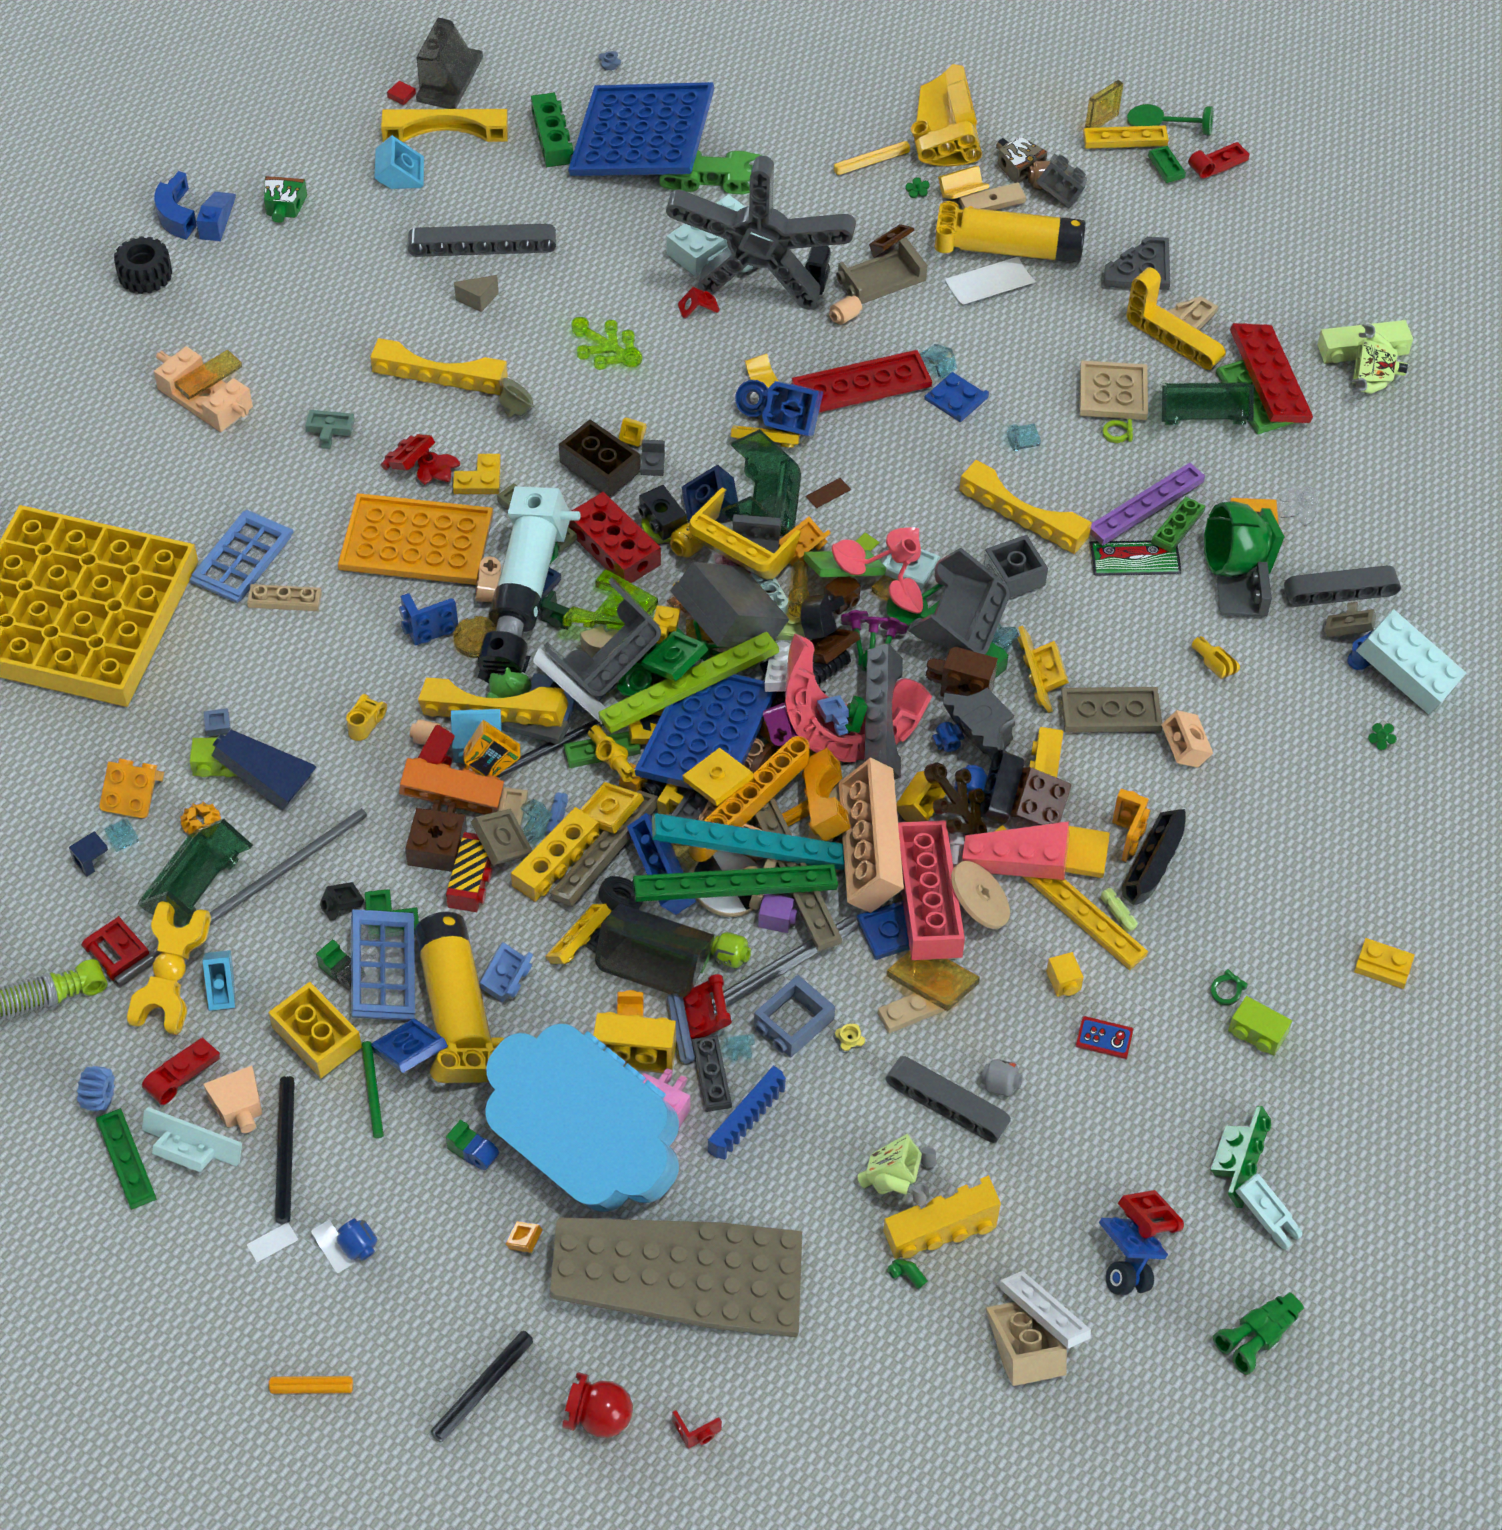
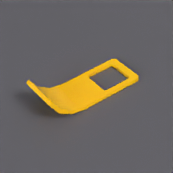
[745,353,778,388]

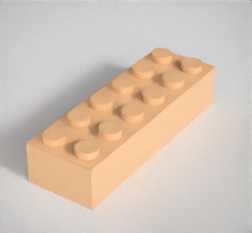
[839,758,904,913]

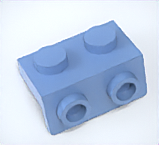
[479,942,533,1002]

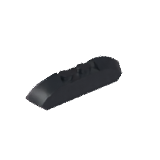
[1122,809,1186,905]

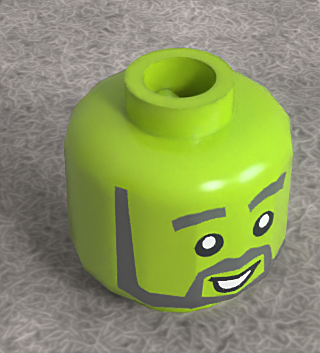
[711,932,751,969]

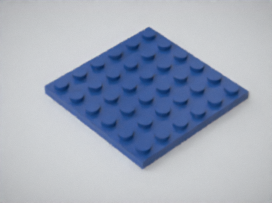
[568,82,715,176]

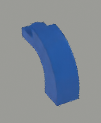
[154,171,197,240]

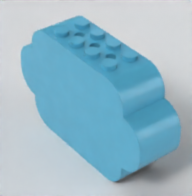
[485,1024,679,1212]

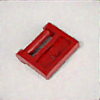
[81,916,149,981]
[682,974,732,1039]
[1118,1190,1184,1238]

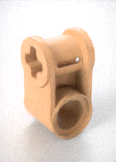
[476,556,501,603]

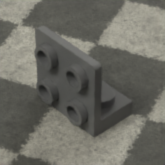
[1036,153,1087,208]
[1217,562,1272,616]

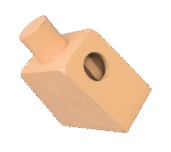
[204,1065,262,1133]

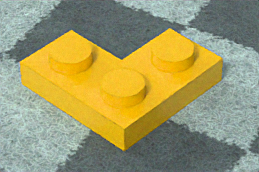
[453,454,501,494]

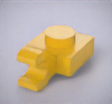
[654,605,680,644]

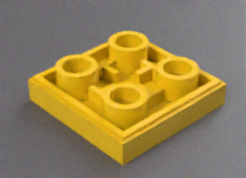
[1065,826,1110,878]

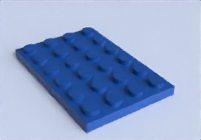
[635,665,778,790]

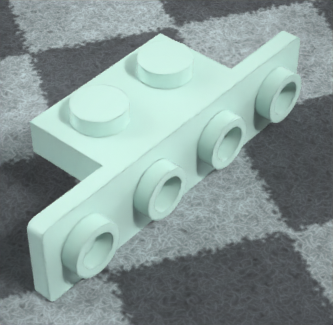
[142,1107,242,1172]

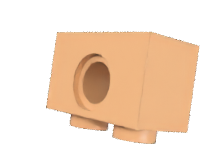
[1161,710,1213,768]

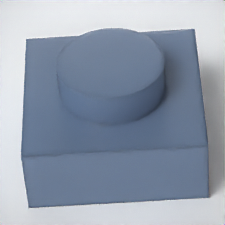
[203,708,231,736]

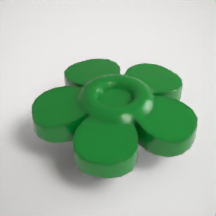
[905,177,930,198]
[1368,723,1397,750]

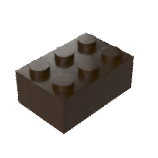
[559,419,640,497]

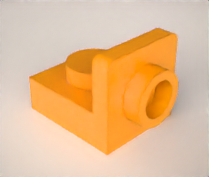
[617,990,644,1016]

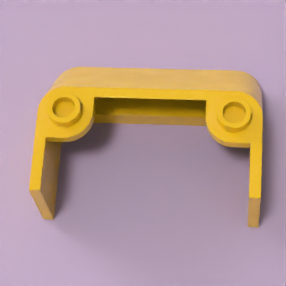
[689,488,801,579]

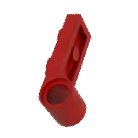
[1188,141,1250,178]
[142,1037,220,1105]

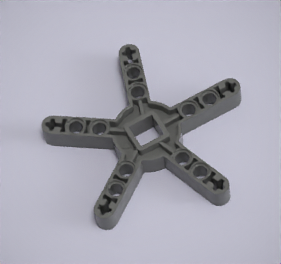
[666,156,856,310]

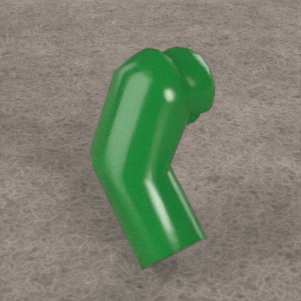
[887,1259,928,1289]

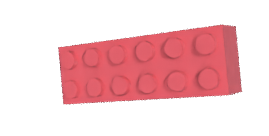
[898,820,965,960]

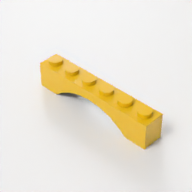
[381,109,508,142]
[370,338,508,395]
[959,460,1092,554]
[418,677,568,727]

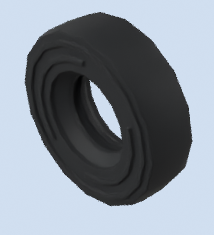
[598,876,643,914]

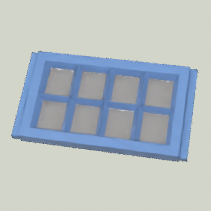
[189,510,294,603]
[351,909,415,1021]

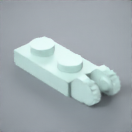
[1235,1173,1302,1250]

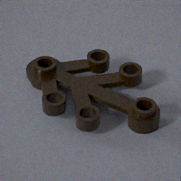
[924,762,987,836]

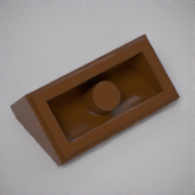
[869,224,915,258]

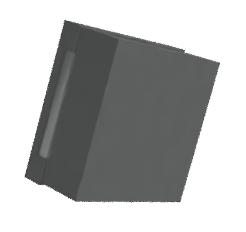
[670,562,790,647]

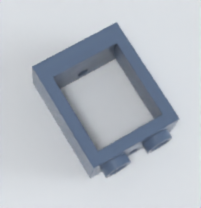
[754,975,835,1057]

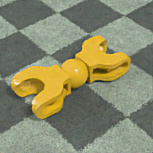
[127,901,211,1035]

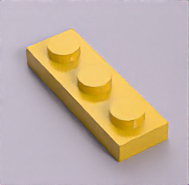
[731,425,800,448]
[545,904,612,964]

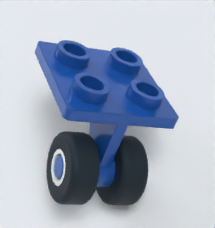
[1099,1217,1168,1295]

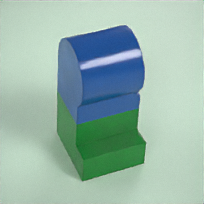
[446,1119,500,1171]

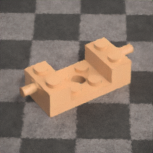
[154,346,253,432]

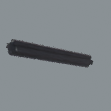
[431,1330,533,1442]

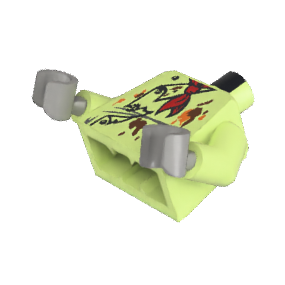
[1352,324,1408,394]
[858,1134,936,1205]

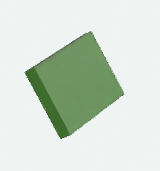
[803,550,886,577]

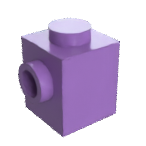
[758,894,798,933]

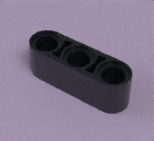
[980,749,1024,825]

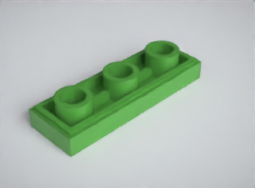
[1151,496,1205,553]

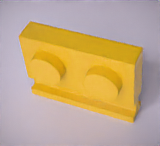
[1354,938,1415,989]

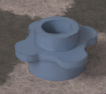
[598,51,621,70]

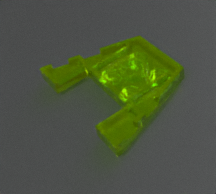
[563,569,658,630]

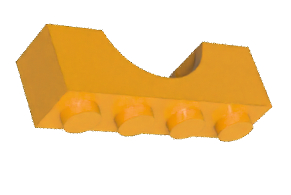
[802,748,851,841]

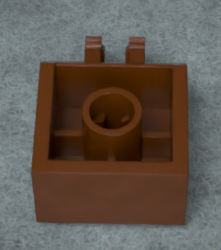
[926,647,998,697]
[405,799,467,872]

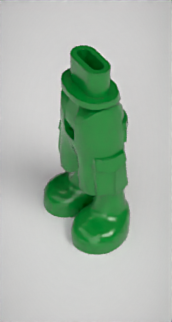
[1213,1292,1304,1375]

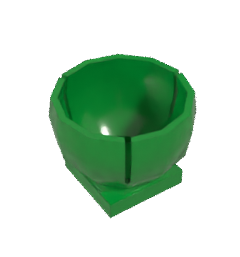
[1204,501,1285,577]

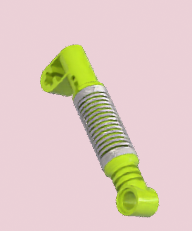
[0,959,108,1020]

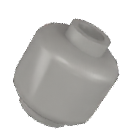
[982,1059,1023,1096]

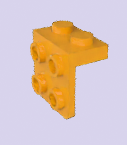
[99,758,164,818]
[1112,788,1151,862]

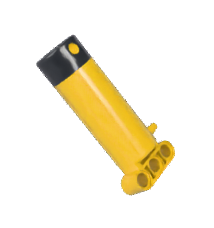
[934,201,1086,262]
[415,912,505,1083]

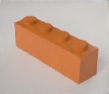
[399,758,504,815]

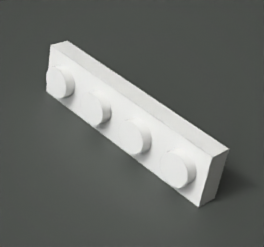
[765,642,791,692]
[1000,1271,1091,1348]

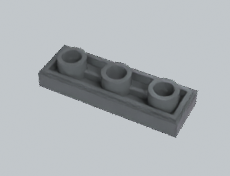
[502,720,570,745]
[692,1035,732,1112]

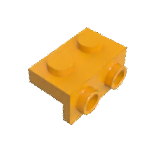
[779,516,831,566]

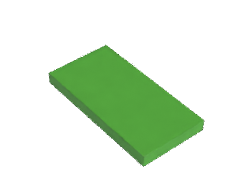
[1216,360,1293,435]

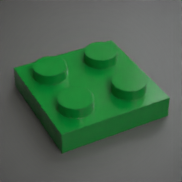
[641,631,708,682]

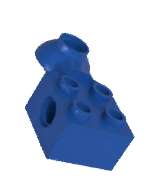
[735,380,824,436]

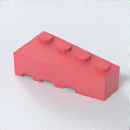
[962,821,1069,880]

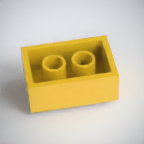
[268,982,362,1079]
[593,1012,676,1073]

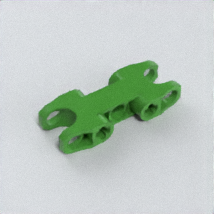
[660,150,762,194]

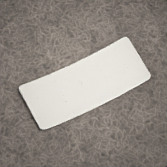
[311,1220,356,1273]

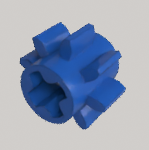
[932,722,965,752]

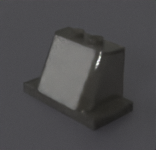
[416,17,483,109]

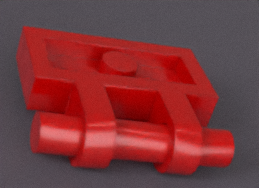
[381,434,436,471]

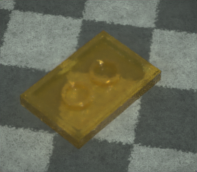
[887,951,980,1012]

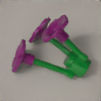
[841,610,907,672]

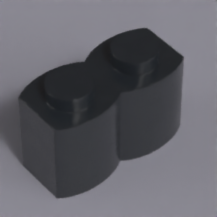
[805,246,831,295]

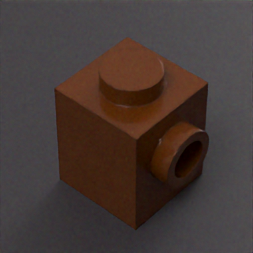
[824,576,861,615]

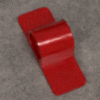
[418,725,455,767]

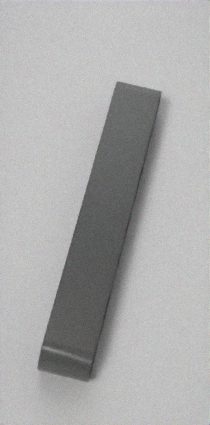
[408,223,556,257]

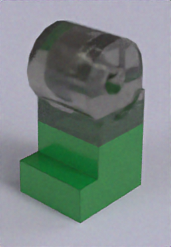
[316,939,366,990]

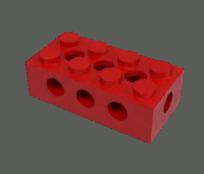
[568,491,661,588]

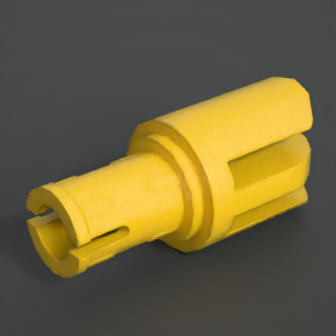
[1191,636,1240,679]

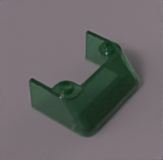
[1160,382,1254,425]
[722,429,801,537]
[138,819,253,927]

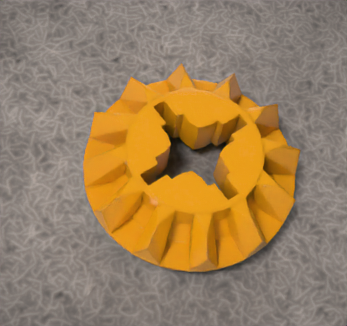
[180,801,221,837]

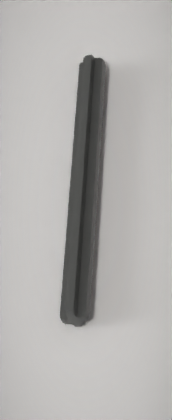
[711,915,859,1013]

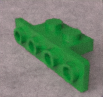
[1211,1106,1271,1208]

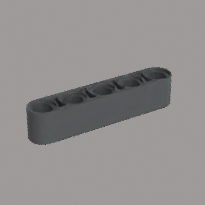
[1284,565,1401,607]
[885,1056,1011,1143]

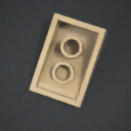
[986,1302,1067,1386]

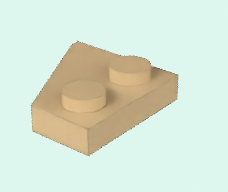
[1163,296,1218,330]

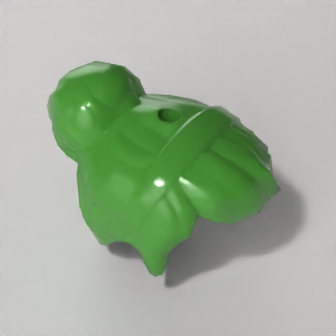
[486,667,532,698]

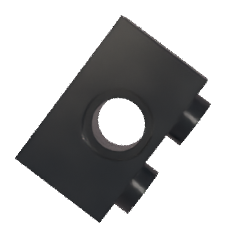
[638,485,687,541]

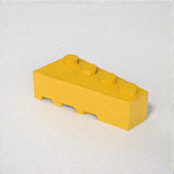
[883,1175,1001,1259]

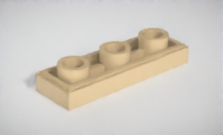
[959,182,1026,210]
[247,584,322,611]

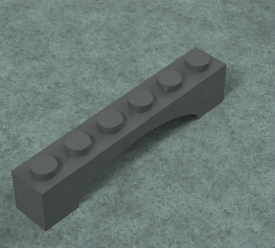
[865,643,903,780]

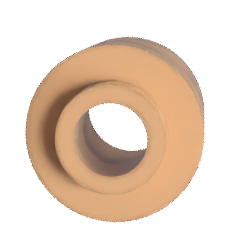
[829,295,862,325]
[410,719,447,745]

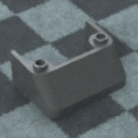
[544,577,661,696]

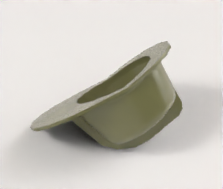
[499,378,535,417]

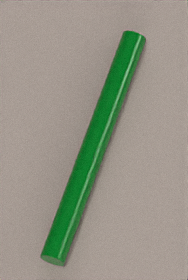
[361,1041,384,1138]

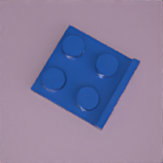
[924,372,989,422]

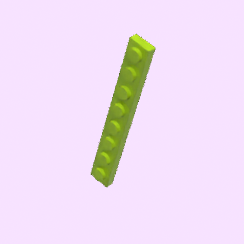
[598,631,779,733]

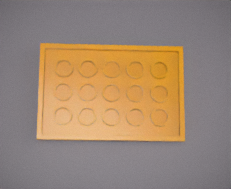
[338,493,494,585]

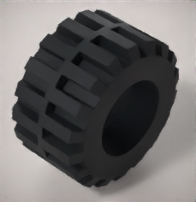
[114,236,172,294]

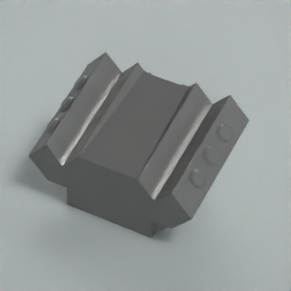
[943,688,1015,760]

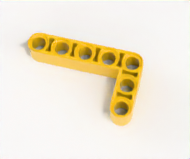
[1126,267,1226,370]

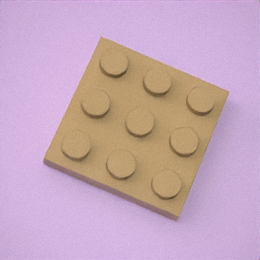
[1080,360,1148,420]

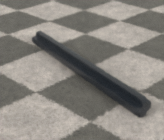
[275,1076,295,1224]

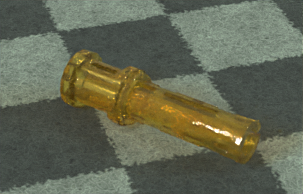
[788,560,810,618]

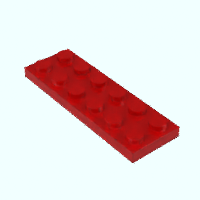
[1230,323,1313,423]
[791,350,932,412]

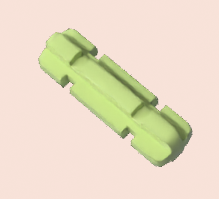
[1101,888,1138,932]

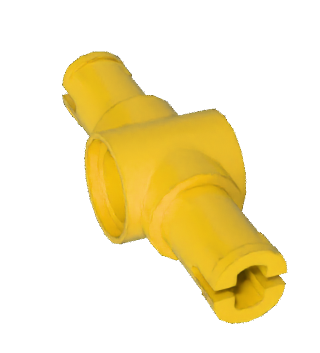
[587,725,636,782]

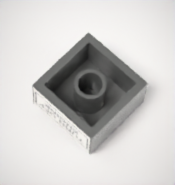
[983,535,1048,598]

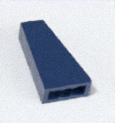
[211,729,316,810]

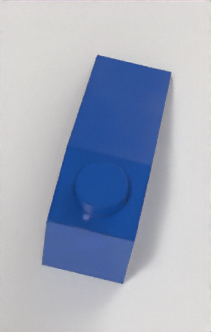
[196,191,236,242]

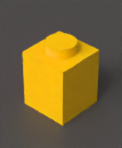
[1046,952,1084,997]

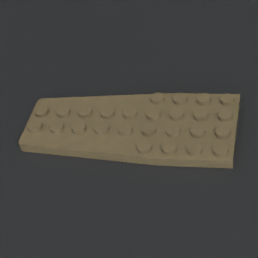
[549,1218,802,1337]

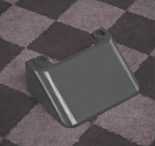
[908,548,1010,654]

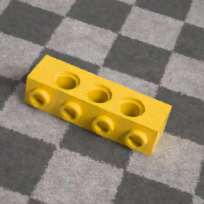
[511,807,600,902]

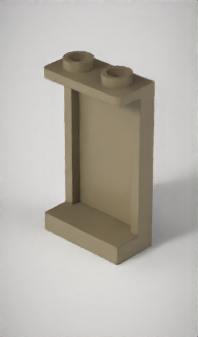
[836,238,928,304]

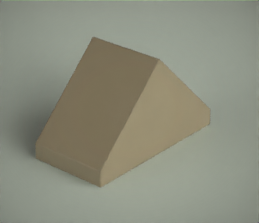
[454,275,499,312]

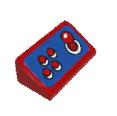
[1076,1016,1134,1059]

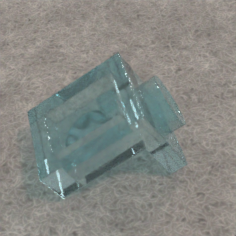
[920,344,957,378]

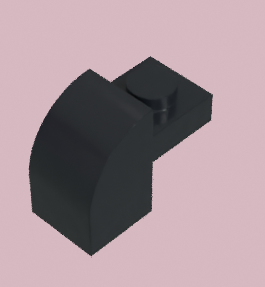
[800,593,845,639]

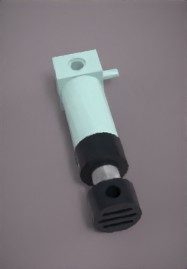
[477,486,581,675]

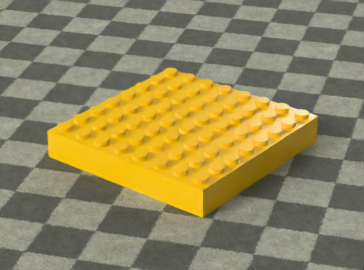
[0,505,199,707]

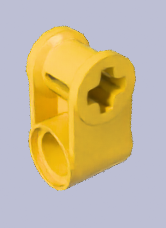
[346,694,387,741]

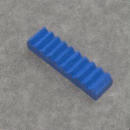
[708,1065,786,1160]

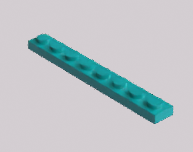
[652,813,845,870]

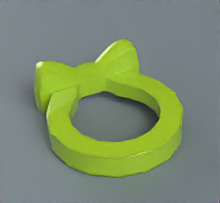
[1103,419,1133,443]

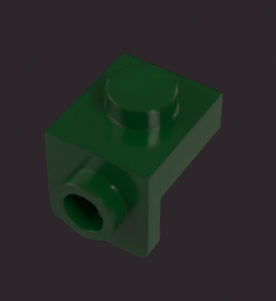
[540,590,572,630]

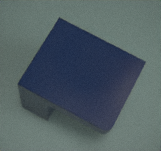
[69,831,108,877]

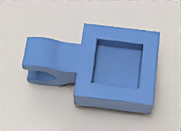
[817,695,849,736]

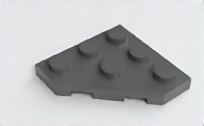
[1104,237,1170,290]

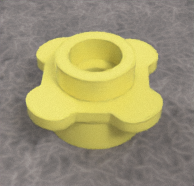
[835,1024,865,1051]

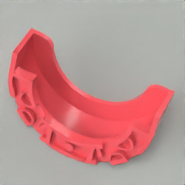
[785,633,932,762]

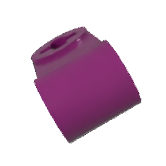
[763,702,798,748]

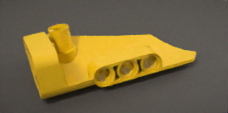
[911,64,982,166]

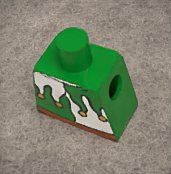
[264,176,307,223]

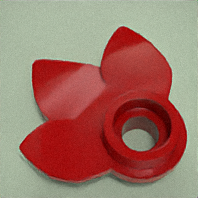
[417,452,460,485]

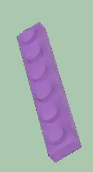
[1090,463,1205,546]

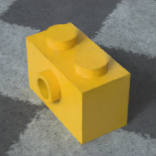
[896,771,946,822]

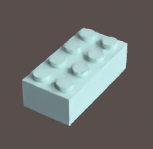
[666,194,745,277]
[1356,609,1466,715]

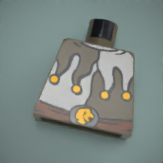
[996,137,1047,183]

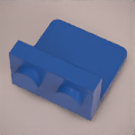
[399,593,459,646]

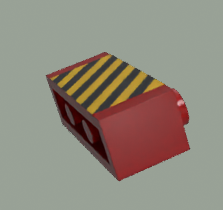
[446,832,492,913]

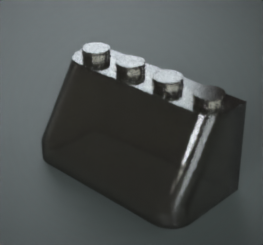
[595,903,715,997]

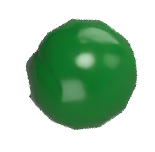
[616,662,653,697]

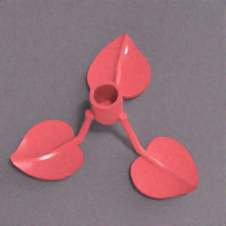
[832,527,923,614]

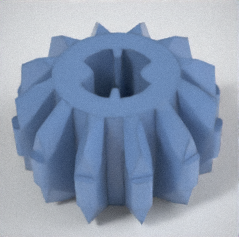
[77,1066,115,1111]

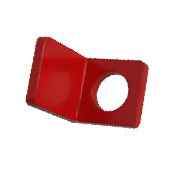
[678,287,720,318]
[672,1410,722,1449]

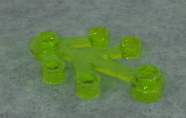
[571,317,642,370]

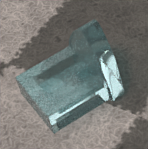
[1007,424,1041,451]

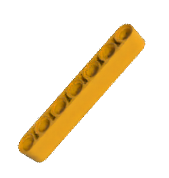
[689,736,809,862]

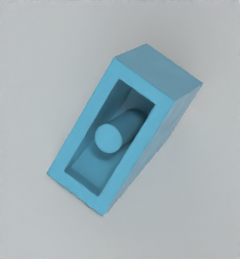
[202,950,235,1011]

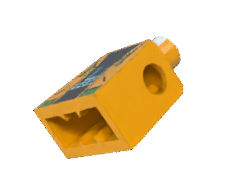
[463,720,520,776]

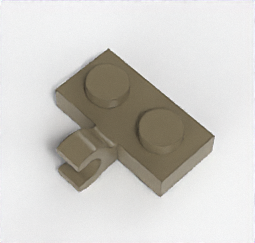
[1325,602,1376,637]

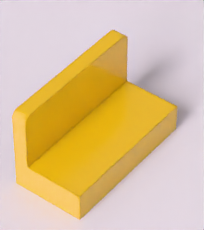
[938,166,989,199]

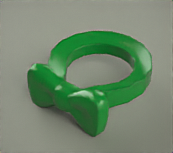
[1211,969,1248,1005]

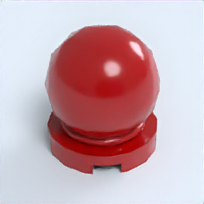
[562,1372,633,1438]

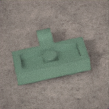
[305,410,355,449]

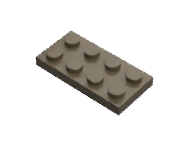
[1061,687,1162,733]

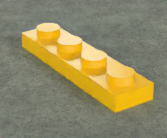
[1083,125,1169,149]

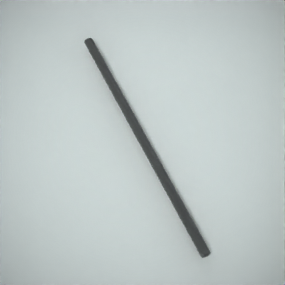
[114,808,367,987]

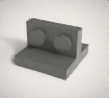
[733,514,782,553]

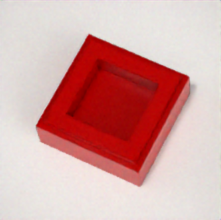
[387,81,416,105]

